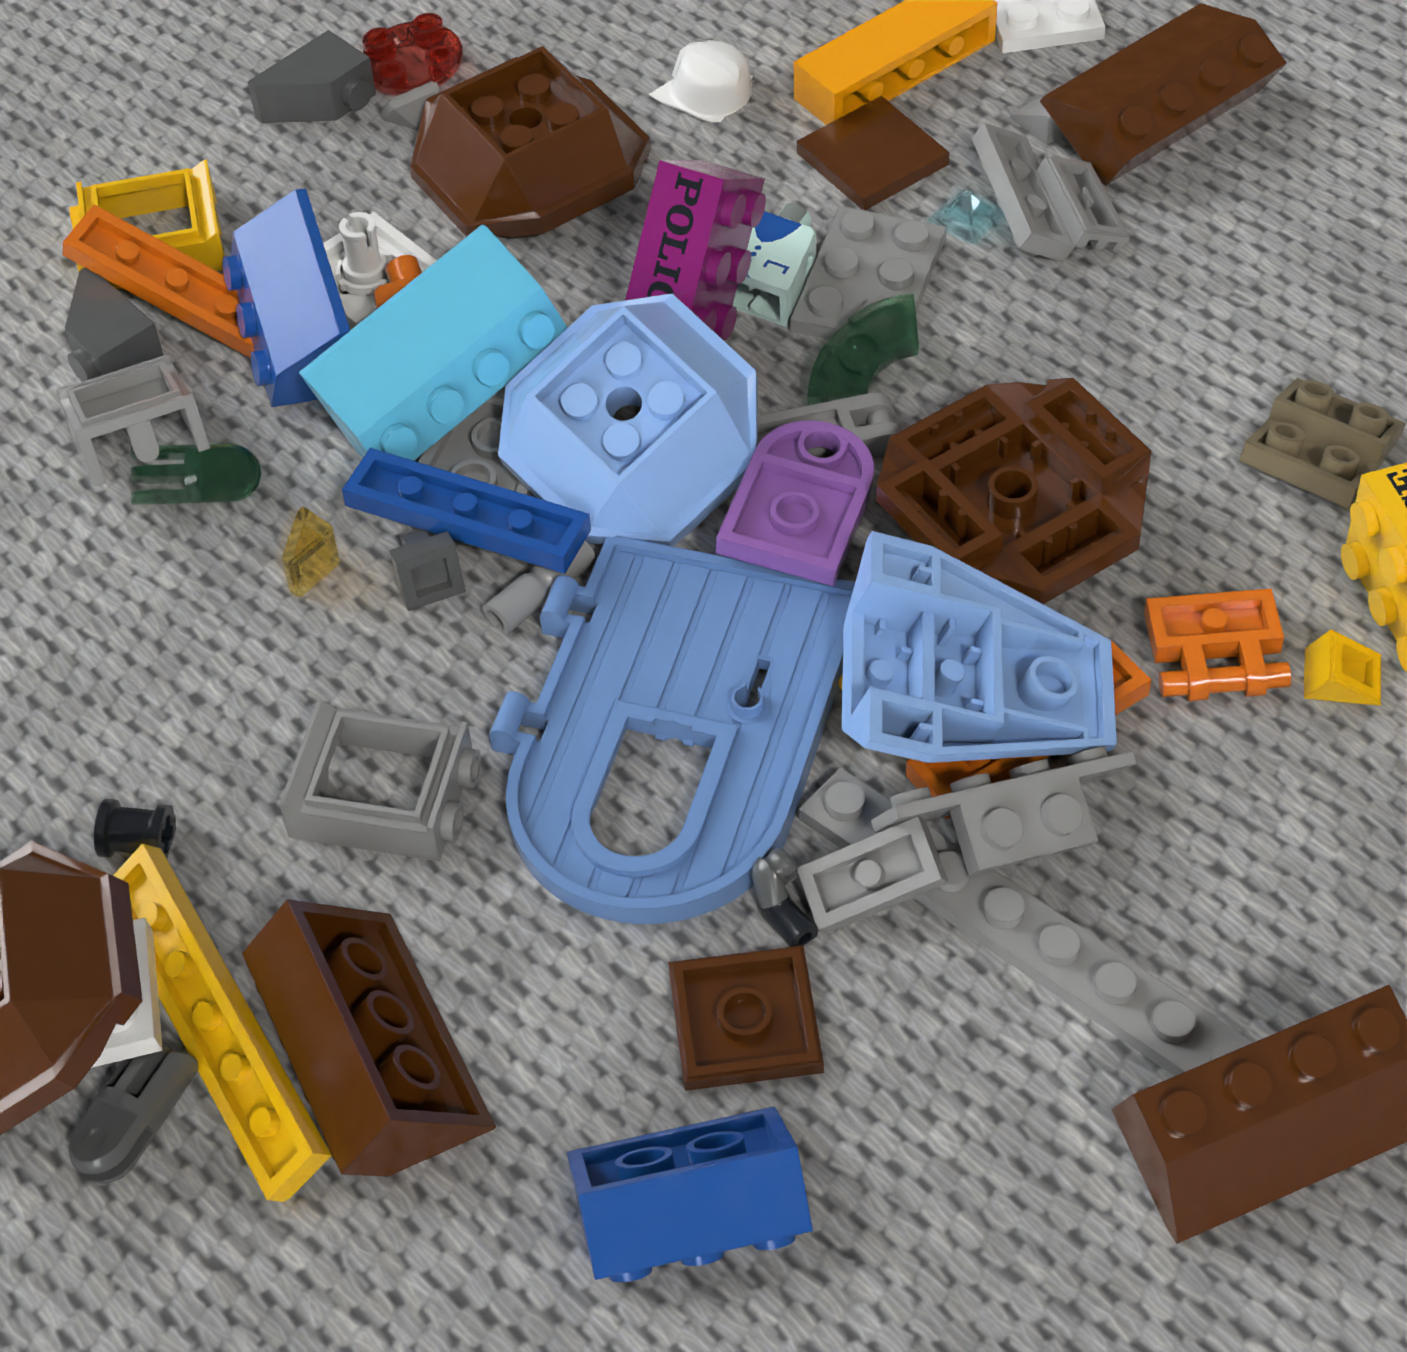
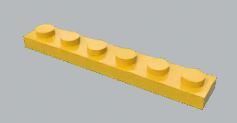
[113,844,332,1202]

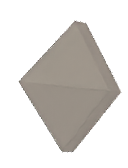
[379,81,440,130]

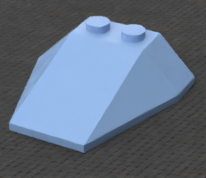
[842,531,1117,763]

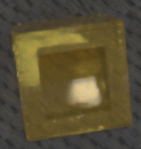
[282,506,340,597]

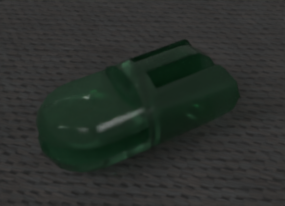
[131,443,261,505]

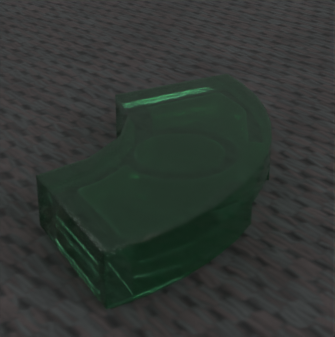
[807,293,919,405]

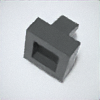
[389,529,466,611]

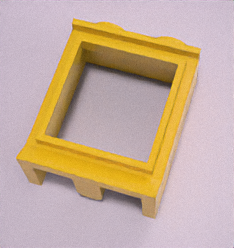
[69,159,225,289]

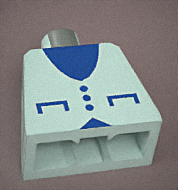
[733,203,817,328]

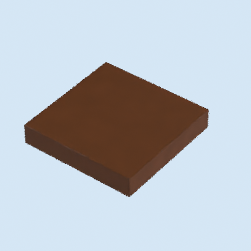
[797,96,950,210]
[668,945,824,1091]

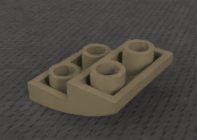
[1239,378,1406,509]

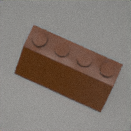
[1040,3,1287,186]
[242,899,496,1177]
[1111,984,1407,1244]

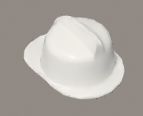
[649,40,753,122]

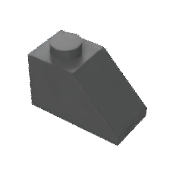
[247,30,376,123]
[65,268,164,382]

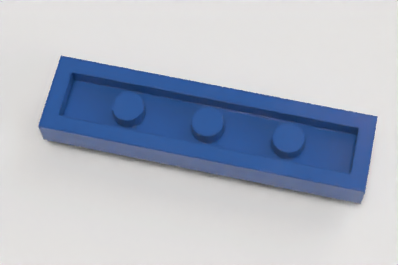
[342,448,591,574]

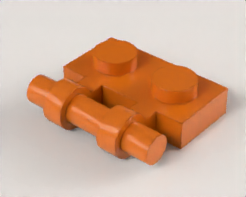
[1144,588,1291,702]

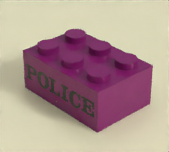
[625,160,766,340]

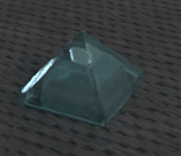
[928,188,1004,245]

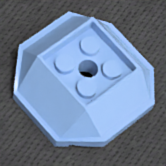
[498,294,758,546]

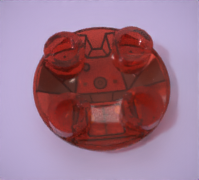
[362,13,463,95]

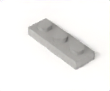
[971,122,1075,261]

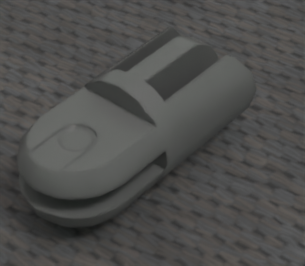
[68,1045,198,1184]

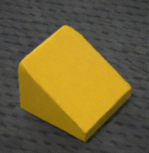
[1304,629,1381,706]

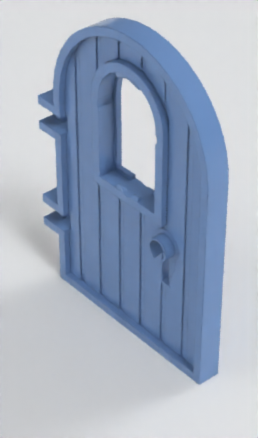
[489,535,855,924]

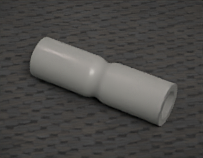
[482,540,596,635]

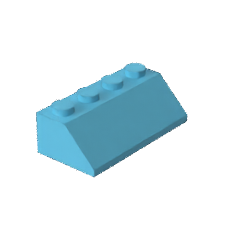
[299,224,568,461]

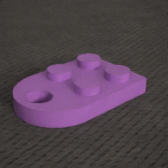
[716,420,874,586]

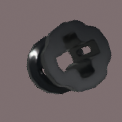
[94,799,176,858]

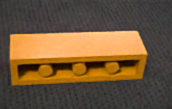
[793,0,997,125]

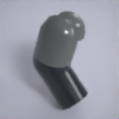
[751,848,819,947]

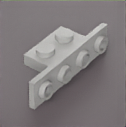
[871,747,1137,875]

